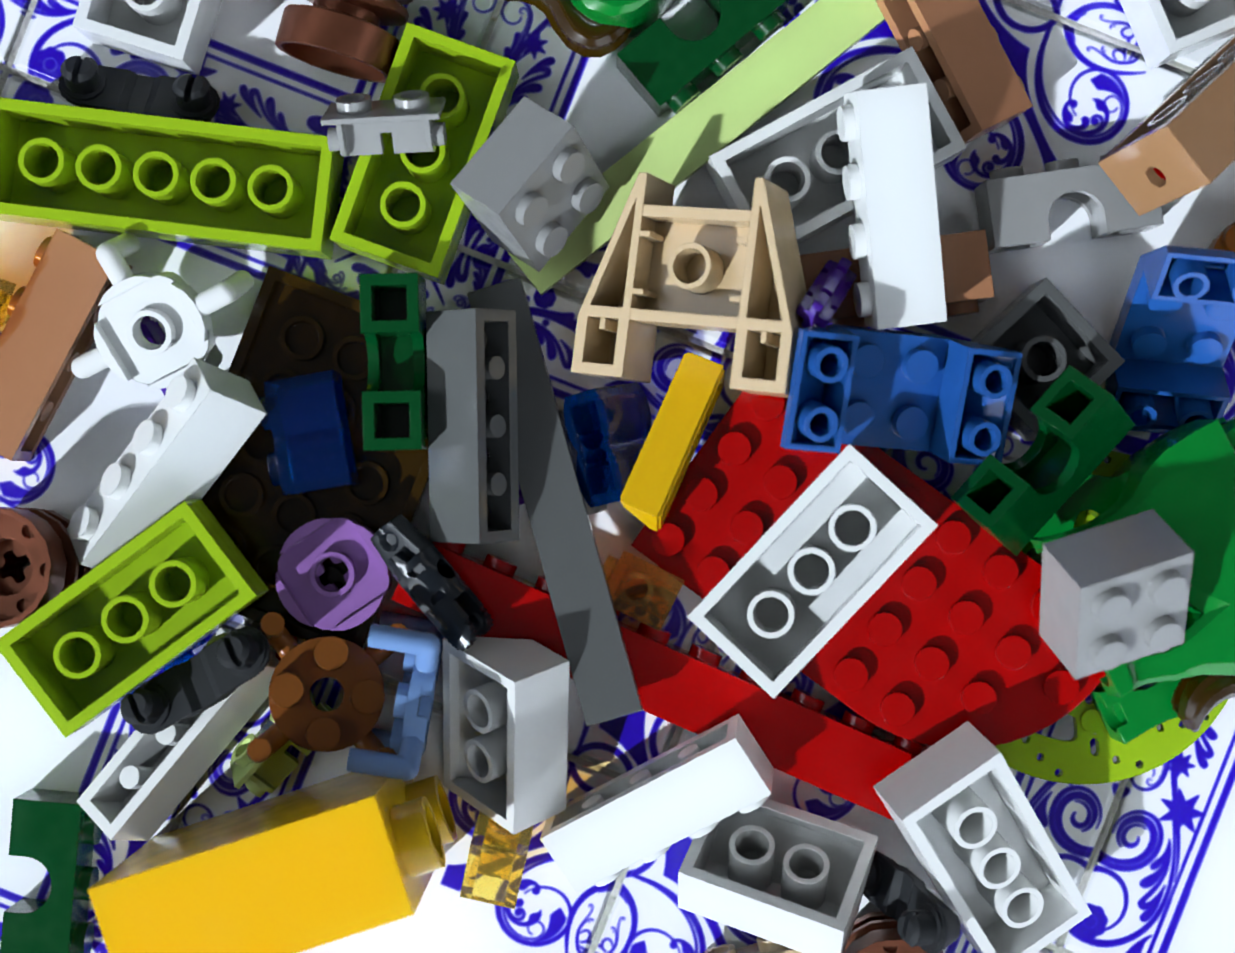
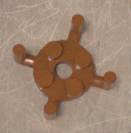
[247,612,407,763]

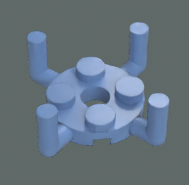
[346,611,444,781]

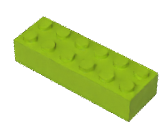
[0,97,344,260]

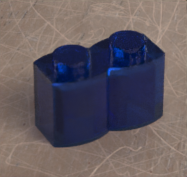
[258,370,359,496]
[564,382,652,508]

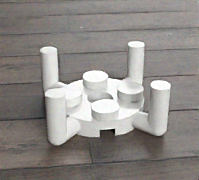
[71,232,254,389]

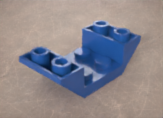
[1105,245,1235,434]
[780,324,1023,465]

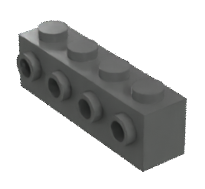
[426,308,520,544]

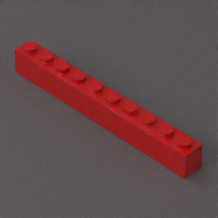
[391,535,927,821]

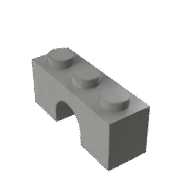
[974,154,1164,254]

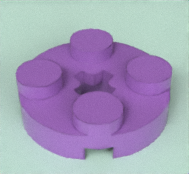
[276,517,392,631]

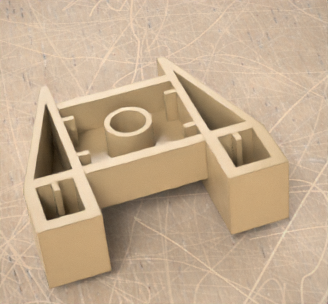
[571,172,807,398]

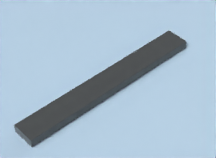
[467,277,644,727]

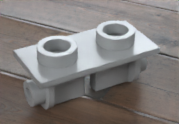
[321,90,447,157]

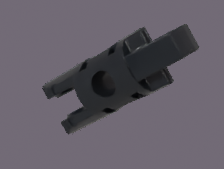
[370,514,494,652]

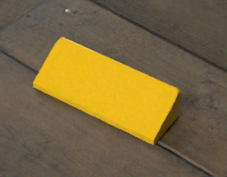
[620,353,725,531]

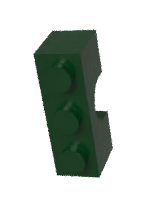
[616,0,789,118]
[359,273,428,451]
[951,365,1135,556]
[0,788,103,953]

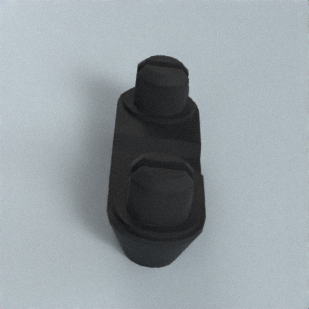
[58,55,220,122]
[120,627,271,735]
[863,850,961,953]

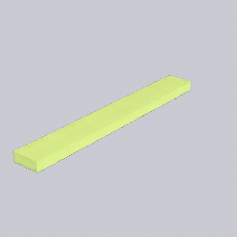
[507,0,886,296]

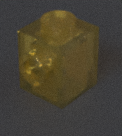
[460,811,534,909]

